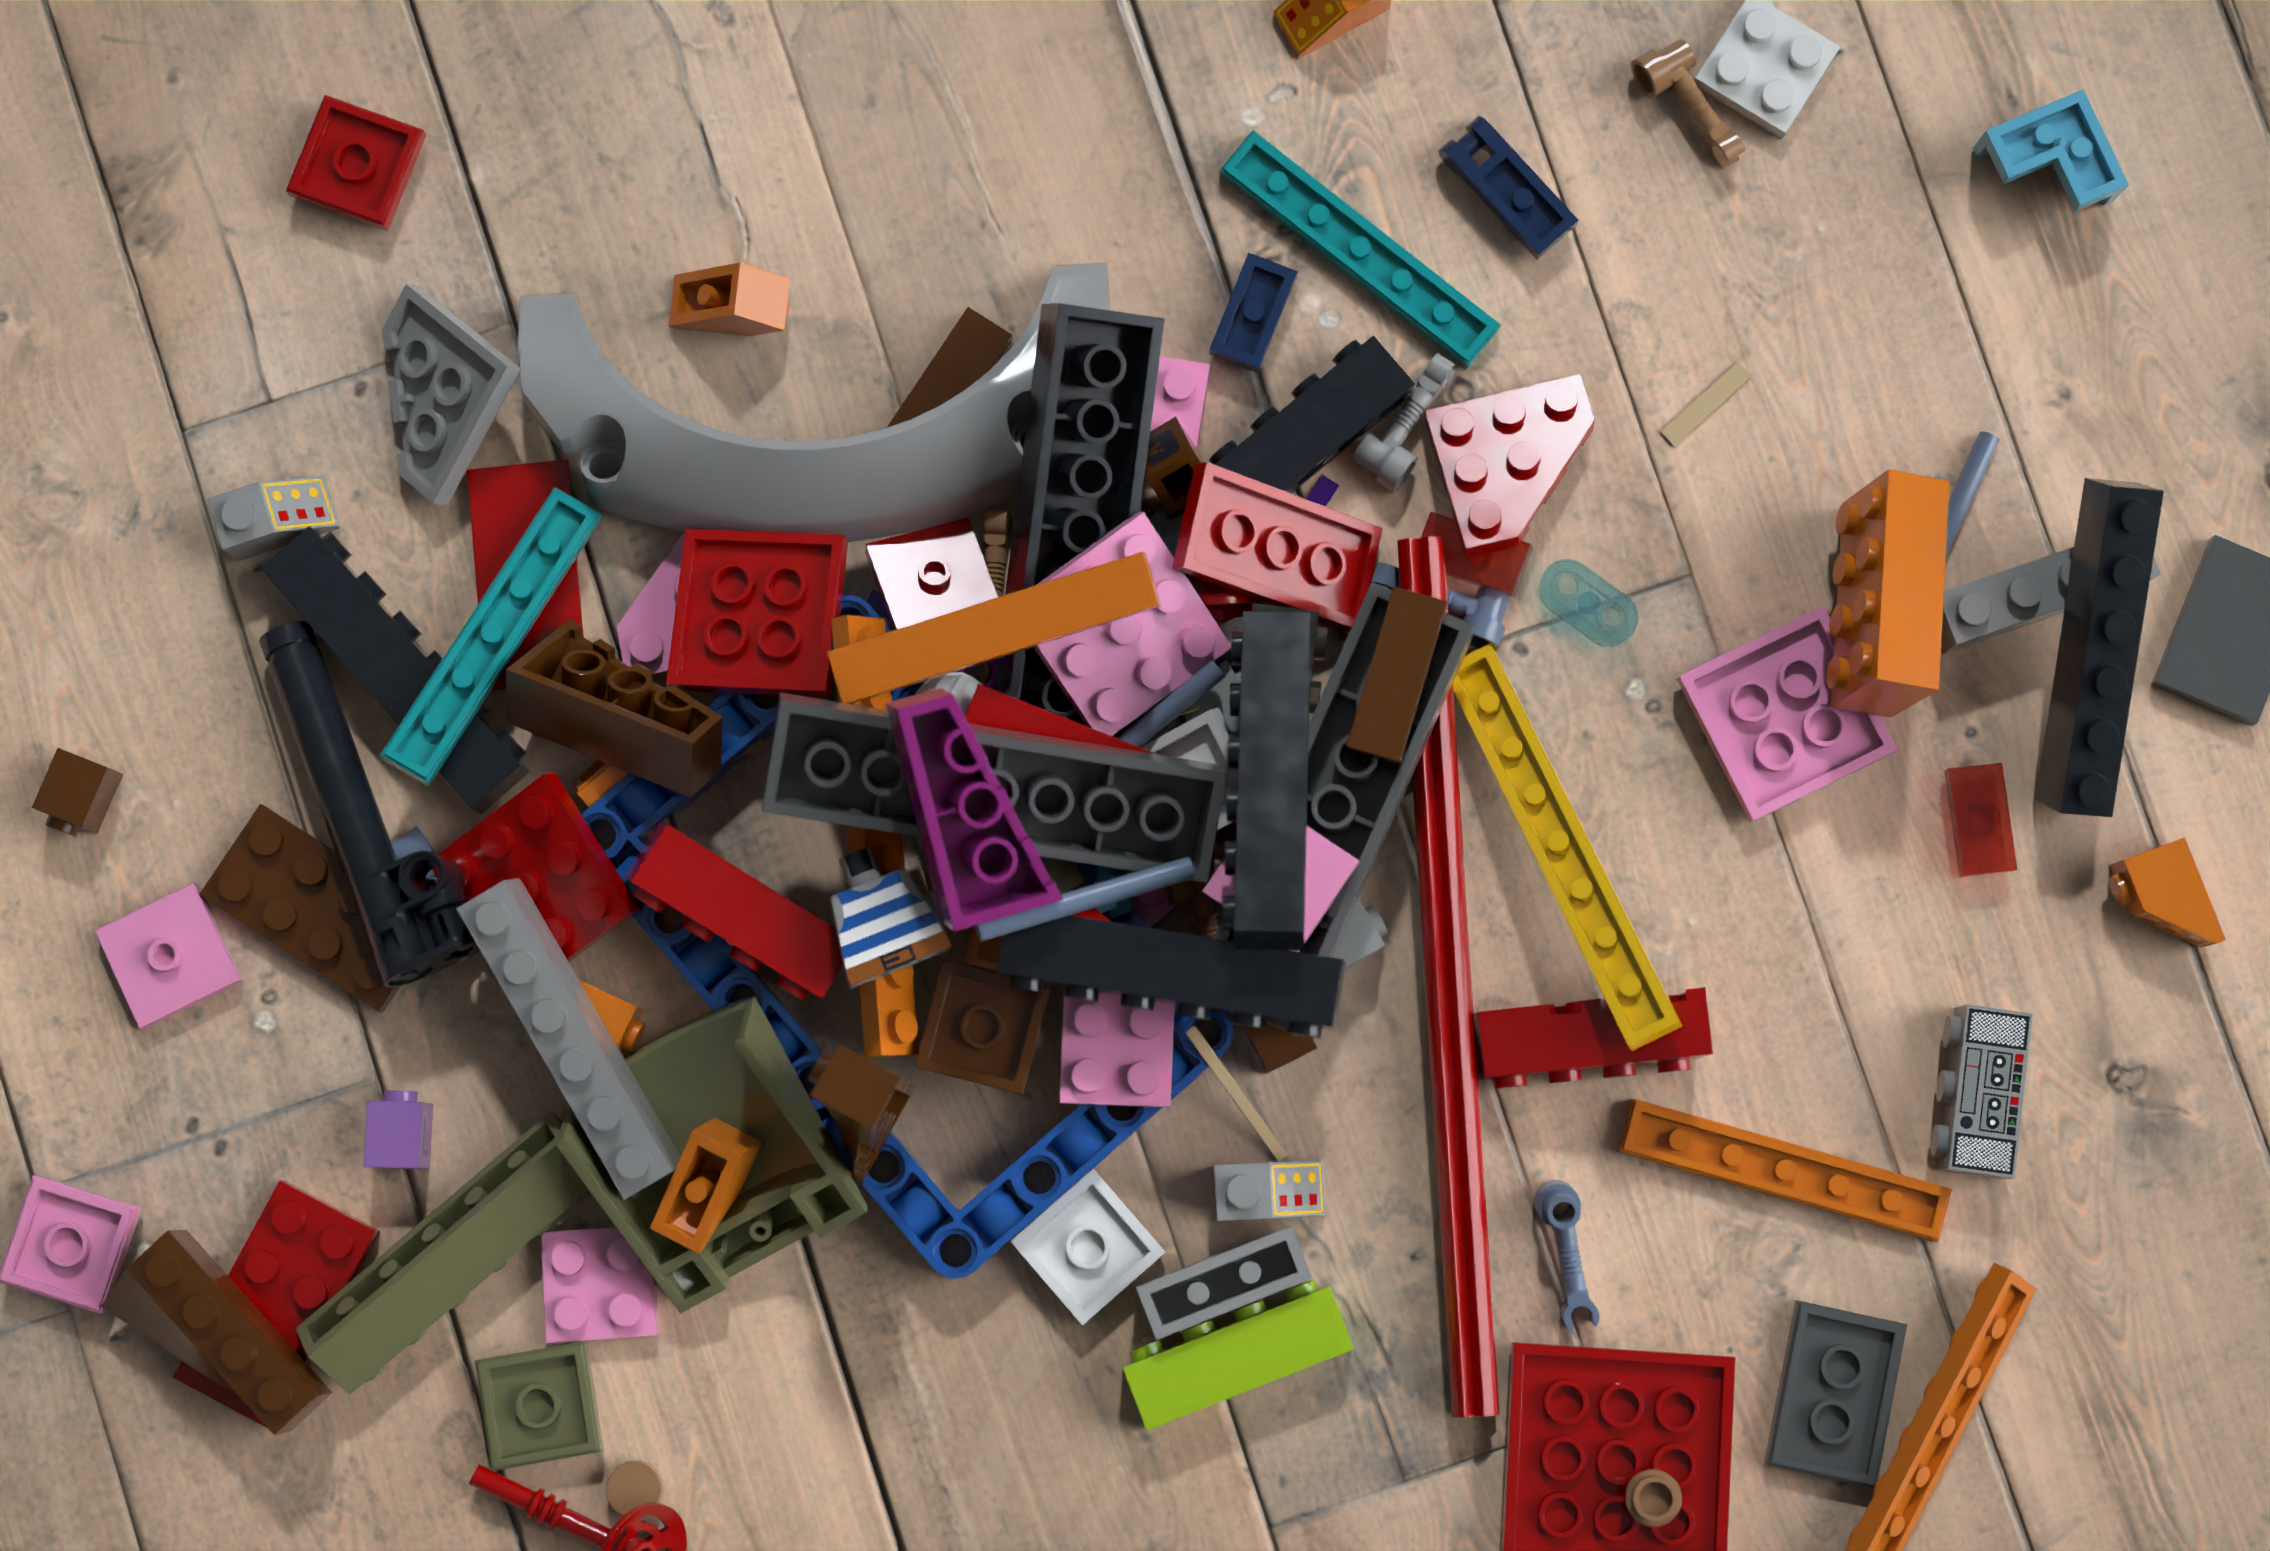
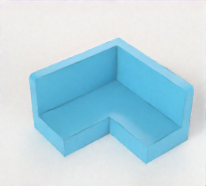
[1973,90,2129,211]

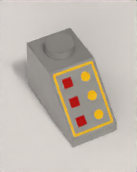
[207,476,341,561]
[1213,1160,1326,1221]

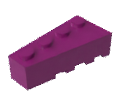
[886,688,1063,931]

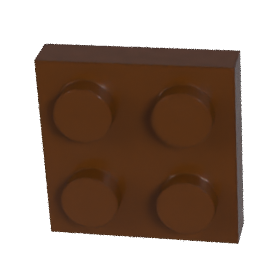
[915,959,1051,1095]

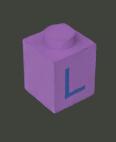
[364,1090,433,1169]

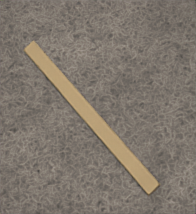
[1185,1024,1287,1162]

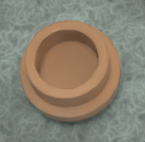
[1625,1469,1682,1527]

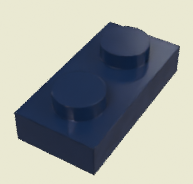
[1209,252,1298,373]

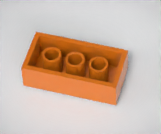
[1826,469,1950,718]

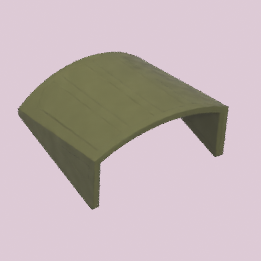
[556,995,867,1314]

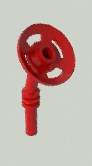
[469,1464,687,1551]

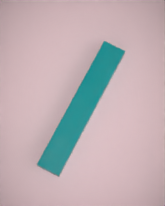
[1219,130,1501,370]
[380,487,601,787]

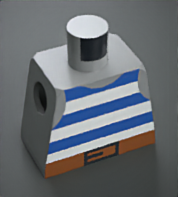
[830,847,951,990]

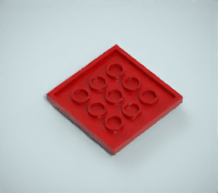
[1501,1342,1736,1551]

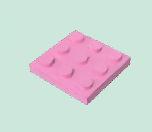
[1033,512,1231,736]
[1676,606,1898,823]

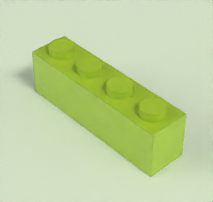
[1122,1279,1354,1431]

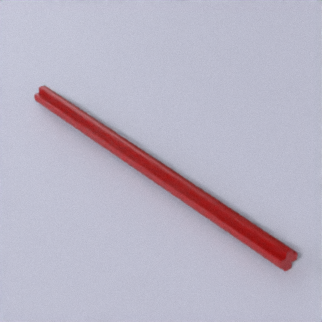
[1397,536,1499,1418]

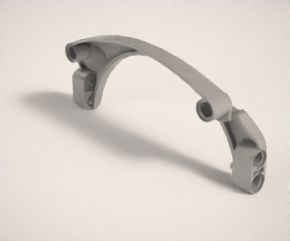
[518,262,1110,542]

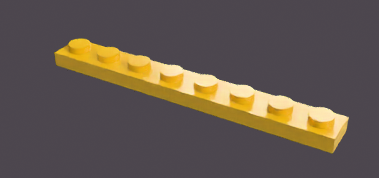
[1453,643,1682,1051]

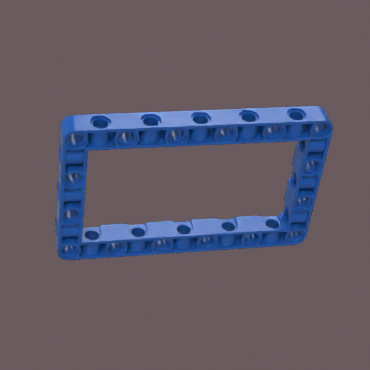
[581,595,1233,1279]

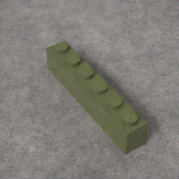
[296,1110,591,1395]

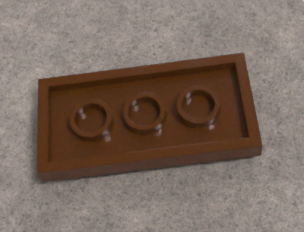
[199,803,401,1013]

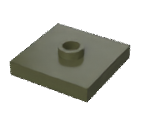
[475,1341,604,1471]

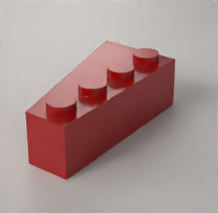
[625,822,843,1001]
[1474,987,1713,1089]

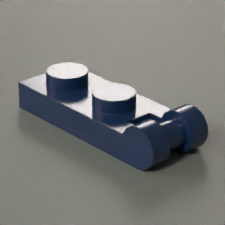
[1438,116,1579,260]

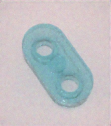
[1539,559,1638,647]

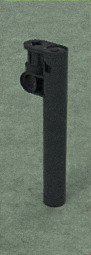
[259,621,480,988]

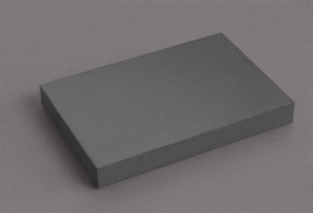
[2151,535,2270,726]
[1764,1300,1907,1488]

